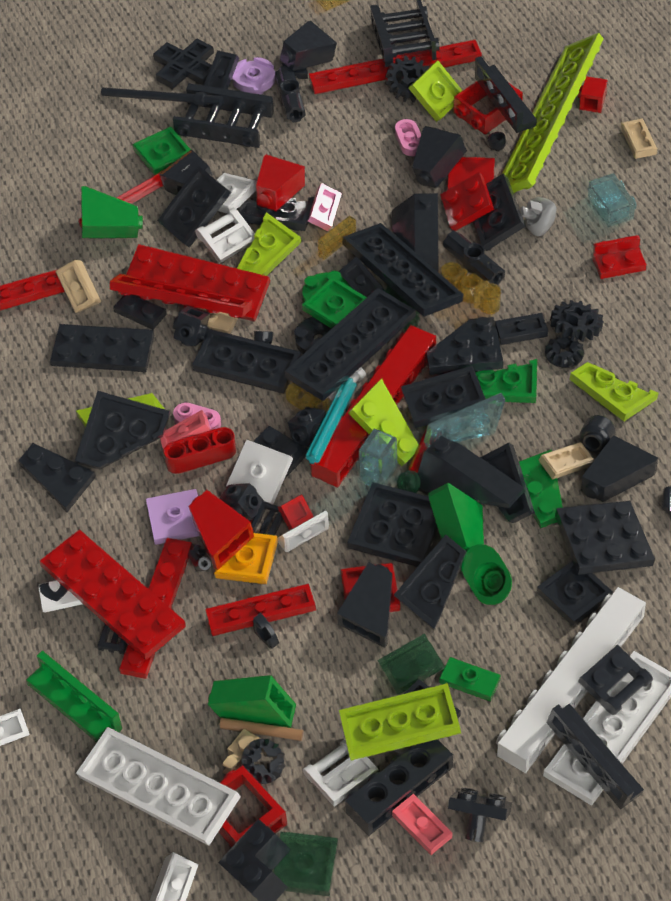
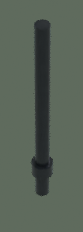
[101,87,223,106]

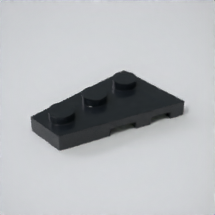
[239,197,315,231]
[480,442,535,523]
[18,443,96,513]
[394,535,466,630]

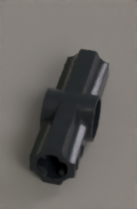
[275,66,306,123]
[443,230,505,287]

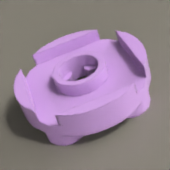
[233,57,276,94]

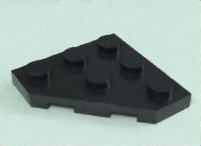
[427,317,503,375]
[75,391,170,470]

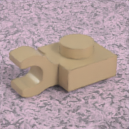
[223,729,262,774]

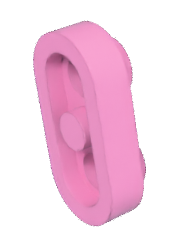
[395,119,421,156]
[173,403,221,430]

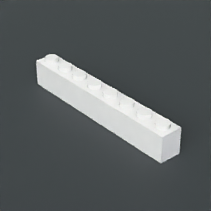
[496,587,646,773]

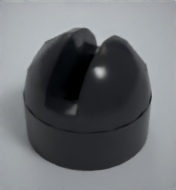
[487,132,506,151]
[254,331,273,344]

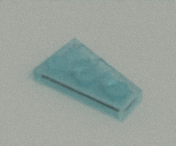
[424,393,505,448]

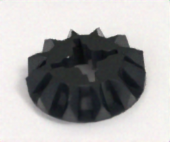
[545,335,584,368]
[241,739,286,784]

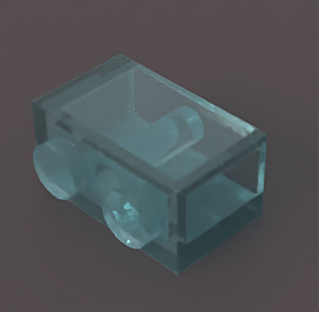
[588,173,637,227]
[359,428,397,487]

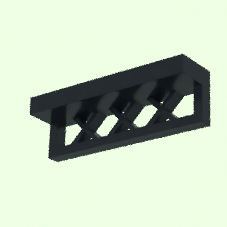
[475,56,537,133]
[546,703,644,810]

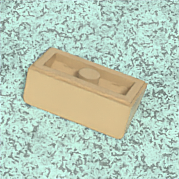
[56,260,101,313]

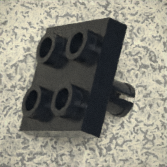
[448,788,512,842]

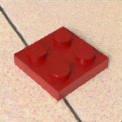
[440,172,494,231]

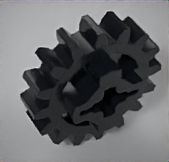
[385,56,429,103]
[550,300,604,342]

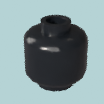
[579,415,616,453]

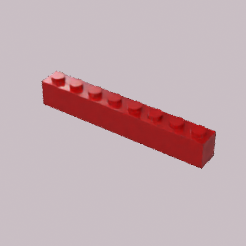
[309,325,436,488]

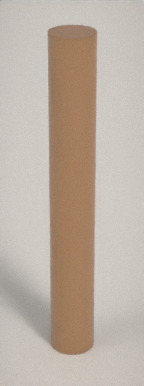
[220,718,304,741]

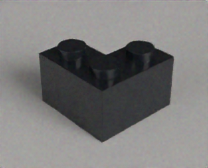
[218,819,291,901]

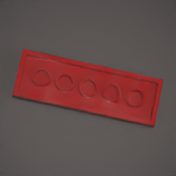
[126,244,271,322]
[40,529,186,660]

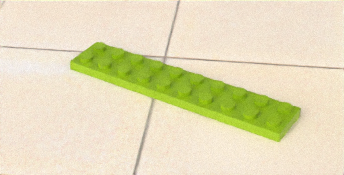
[502,33,603,193]

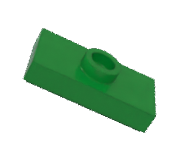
[439,657,501,702]

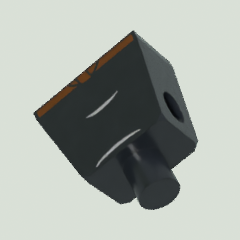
[159,150,213,195]

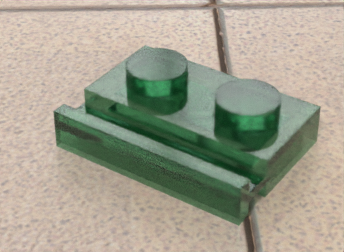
[377,633,445,695]

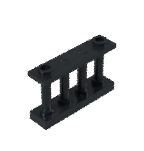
[370,0,440,68]
[173,83,274,148]

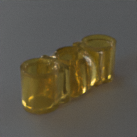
[441,262,501,315]

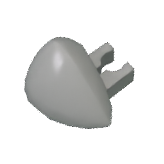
[520,197,557,236]

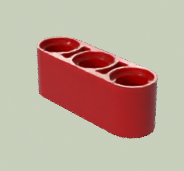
[164,427,236,474]

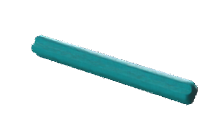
[306,378,357,464]

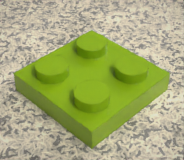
[409,61,463,122]

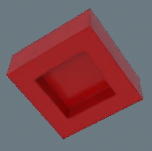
[277,494,314,530]

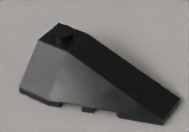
[392,193,439,272]
[414,435,525,508]

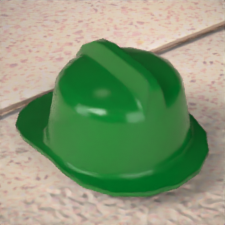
[462,544,512,605]

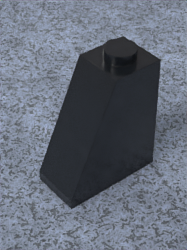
[280,21,337,71]
[412,126,467,188]
[581,435,658,502]
[337,562,392,648]

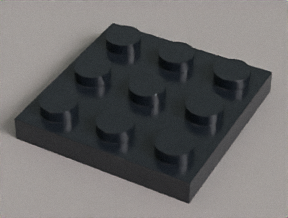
[347,482,438,567]
[555,500,655,575]

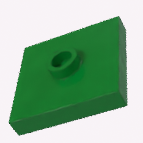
[132,127,191,175]
[302,276,367,329]

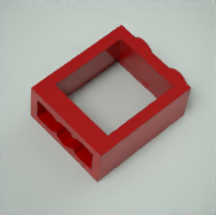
[454,81,523,135]
[218,765,287,847]

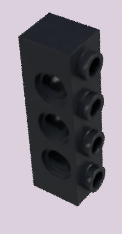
[345,739,453,836]

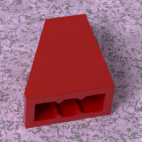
[256,154,305,211]
[188,490,254,570]

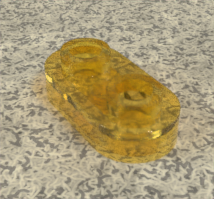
[286,383,332,414]

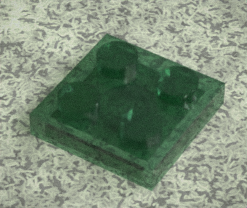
[273,831,338,897]

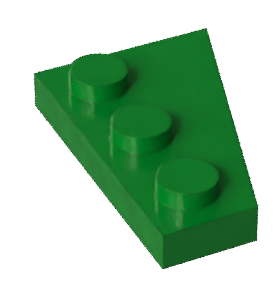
[475,359,537,403]
[519,449,563,529]

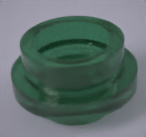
[397,470,420,493]

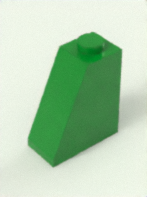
[81,186,143,238]
[429,483,484,551]
[208,675,296,728]

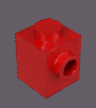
[577,76,608,113]

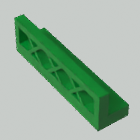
[26,650,122,742]

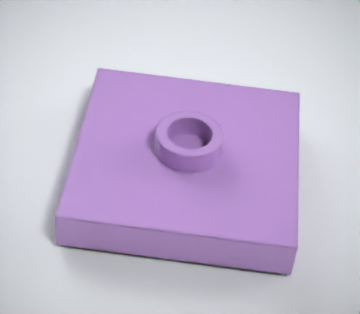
[146,489,199,545]

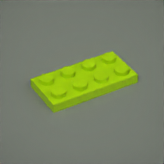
[339,683,461,761]

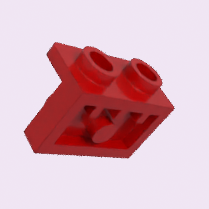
[592,235,647,279]

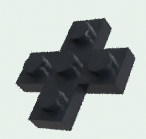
[153,39,214,89]

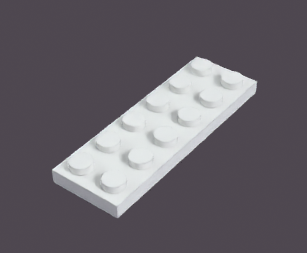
[543,651,671,806]
[76,727,241,845]

